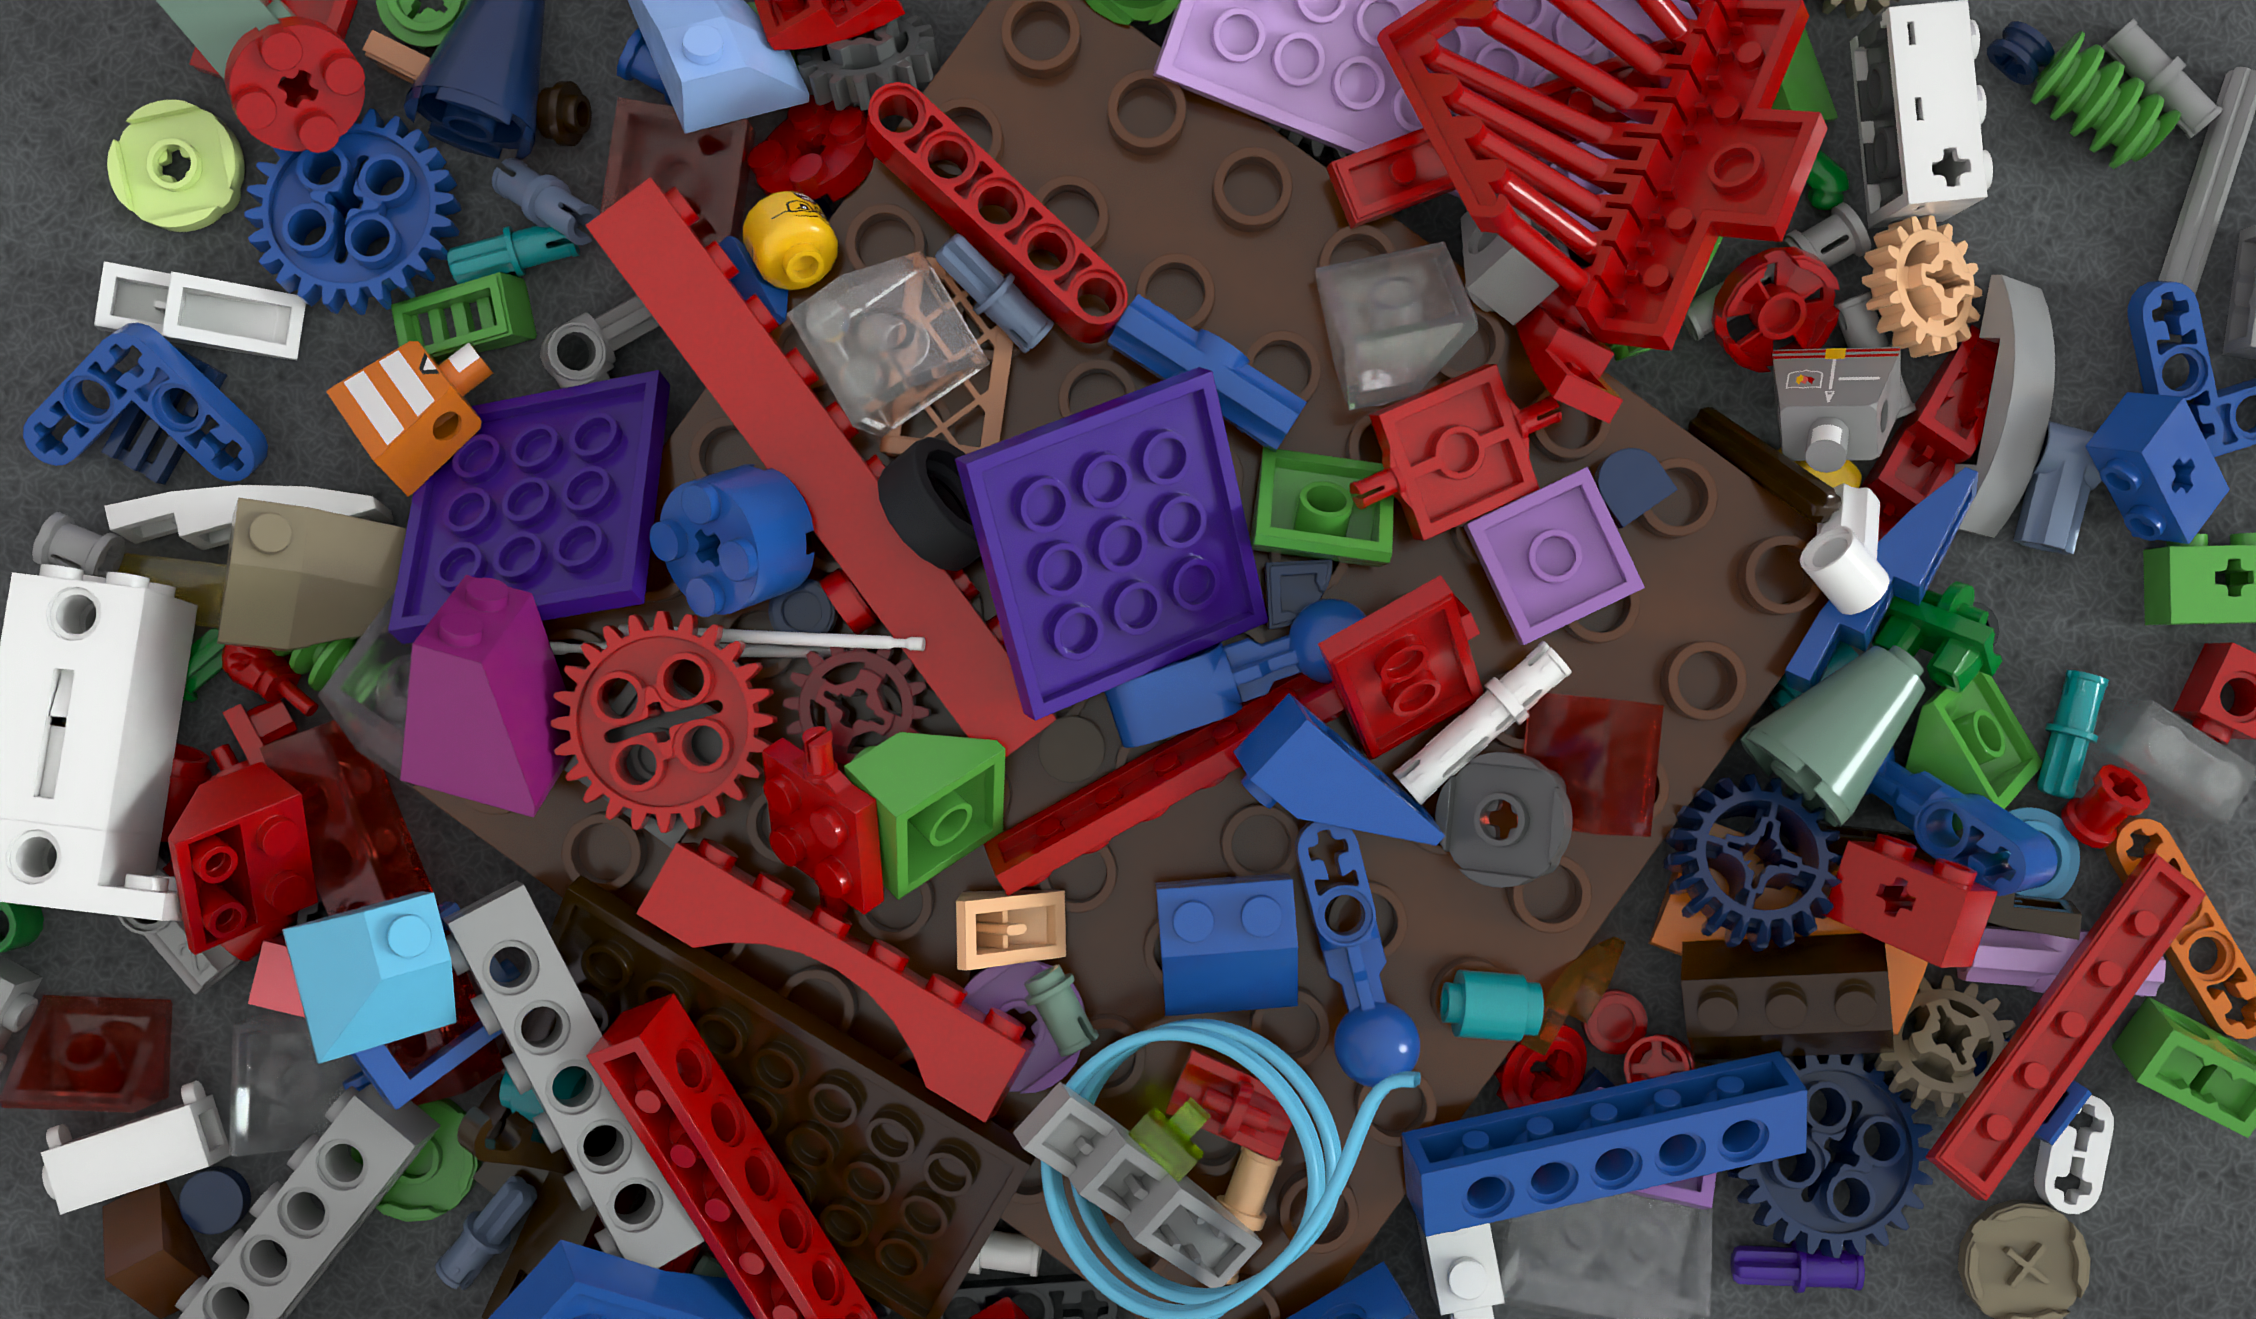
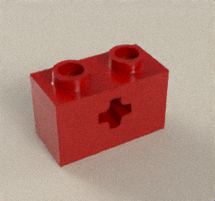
[1823,834,1998,968]

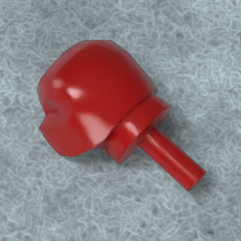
[221,645,319,717]

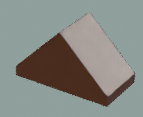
[102,1181,213,1319]

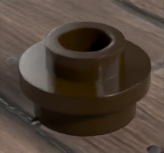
[537,81,592,146]

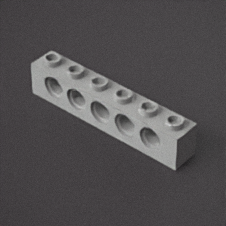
[443,880,705,1269]
[175,1084,441,1319]

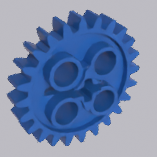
[244,108,461,315]

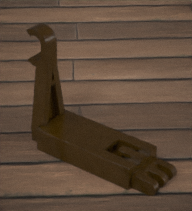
[457,1106,641,1319]

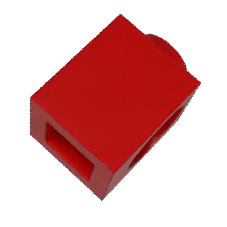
[2173,642,2256,745]

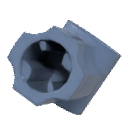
[2013,421,2102,555]

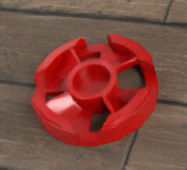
[1711,247,1840,373]

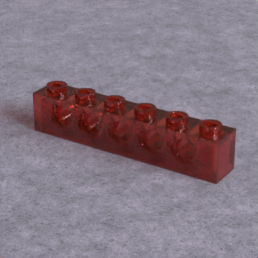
[259,710,505,1105]

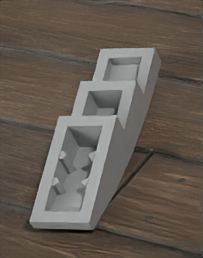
[1013,1082,1263,1288]

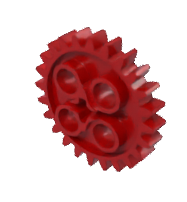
[551,611,778,833]

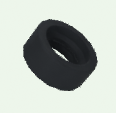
[878,437,981,571]

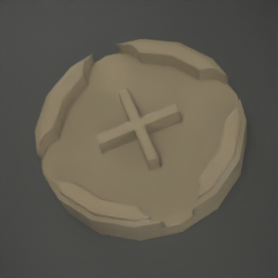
[1958,1199,2091,1319]

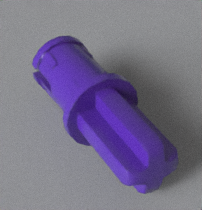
[1730,1241,1865,1293]

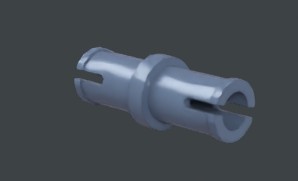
[492,158,600,245]

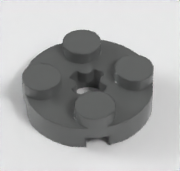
[1435,752,1573,888]

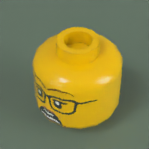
[743,191,838,291]

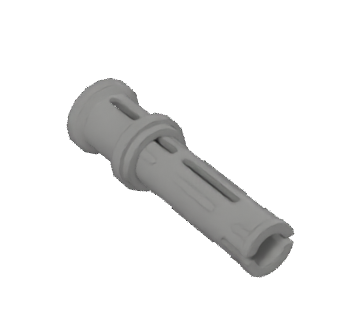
[1683,202,1871,341]

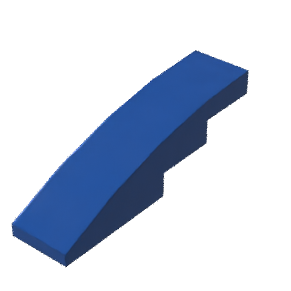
[1785,467,1978,693]

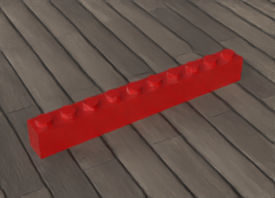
[585,177,1058,758]

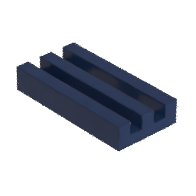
[101,344,227,485]

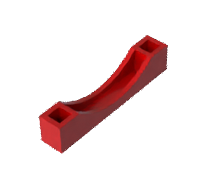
[636,838,1036,1122]

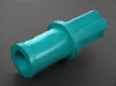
[447,226,580,284]
[2037,670,2109,799]

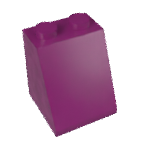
[400,575,572,818]

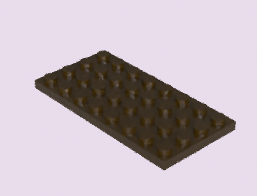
[494,875,1036,1319]

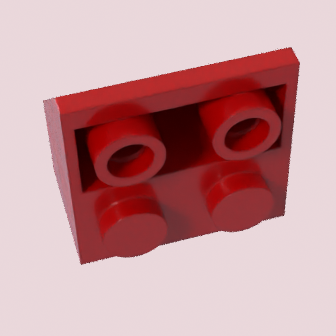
[168,761,318,955]

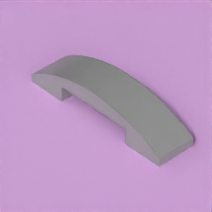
[1953,275,2055,538]

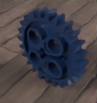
[1727,1054,1934,1258]

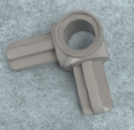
[540,295,660,389]

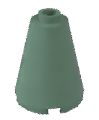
[1740,645,1925,827]

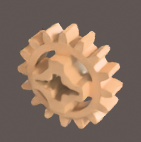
[1862,215,1982,358]

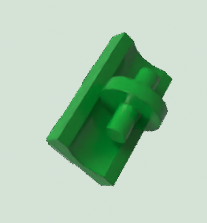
[1872,581,2002,693]

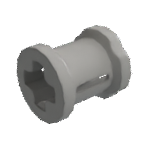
[32,512,125,578]

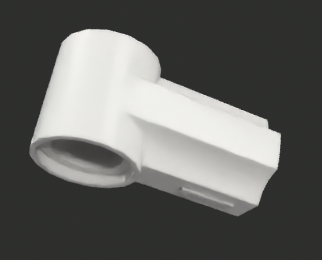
[1800,483,1890,615]

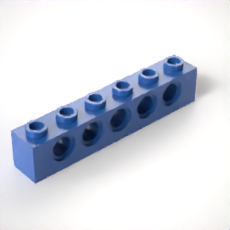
[1402,1051,1807,1237]

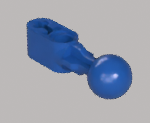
[1104,598,1366,748]
[1863,746,2057,896]
[1295,821,1420,1088]

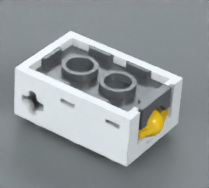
[1850,0,1993,229]

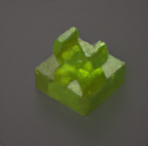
[1128,1097,1211,1182]

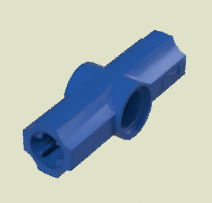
[1107,294,1307,452]

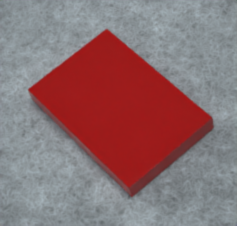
[1318,575,1484,760]

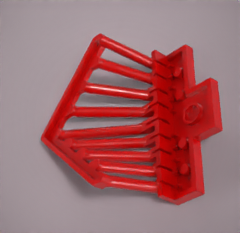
[1377,0,1828,351]

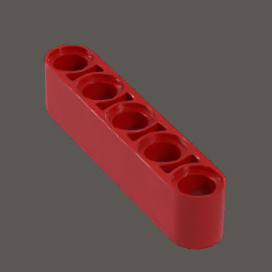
[865,82,1128,344]

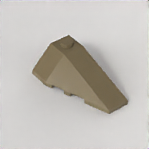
[217,497,407,652]

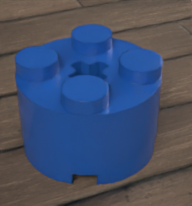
[650,464,814,617]

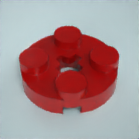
[224,16,365,153]
[747,95,875,202]

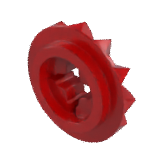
[1494,1019,1587,1109]

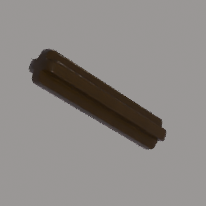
[1688,407,1841,523]

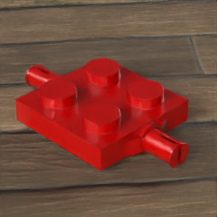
[1349,364,1562,541]
[762,726,884,916]

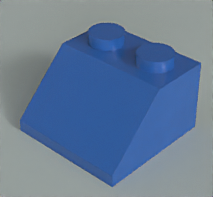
[1155,873,1298,1016]

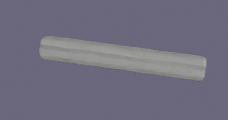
[2158,67,2256,311]

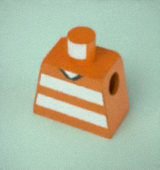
[326,341,494,497]

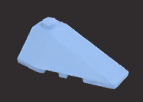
[628,0,809,134]

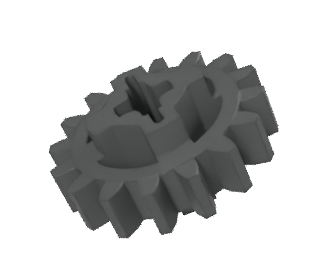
[797,15,940,111]

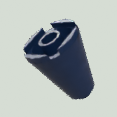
[403,0,545,159]

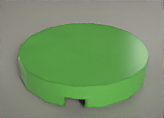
[351,1092,483,1222]

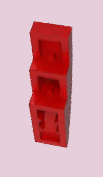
[1516,286,1623,424]
[1860,325,1999,542]

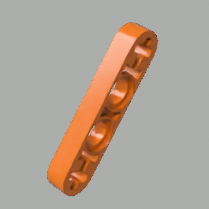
[2104,817,2256,1039]

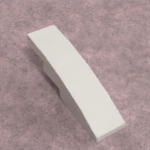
[104,485,394,550]

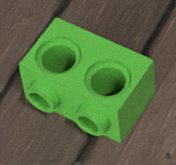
[2112,996,2256,1138]

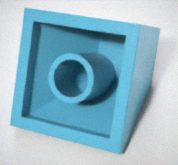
[282,891,457,1064]

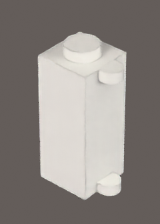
[41,1081,232,1215]

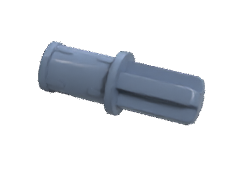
[935,234,1054,353]
[435,1176,537,1290]

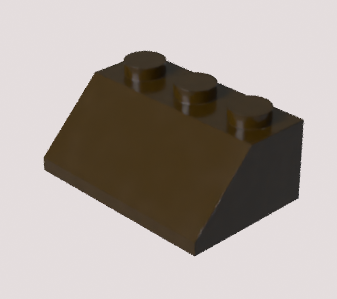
[1681,933,1894,1060]

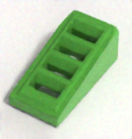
[391,272,537,362]

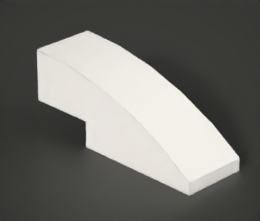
[94,261,306,361]

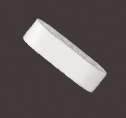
[2034,1095,2114,1214]

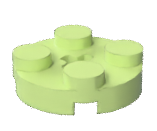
[107,100,245,232]

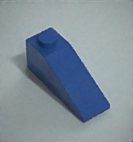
[1233,693,1445,846]

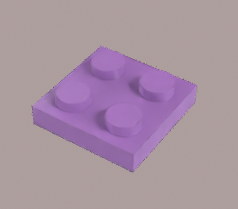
[1463,467,1645,645]

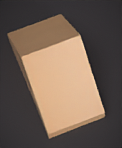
[956,890,1066,971]

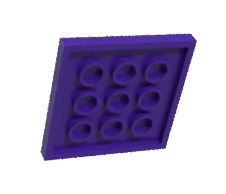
[955,367,1268,721]
[388,370,670,644]

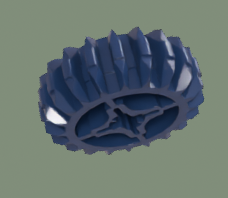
[1663,773,1843,952]

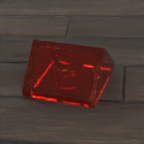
[1517,693,1664,837]
[0,995,173,1113]

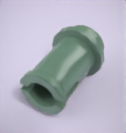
[1024,964,1099,1057]

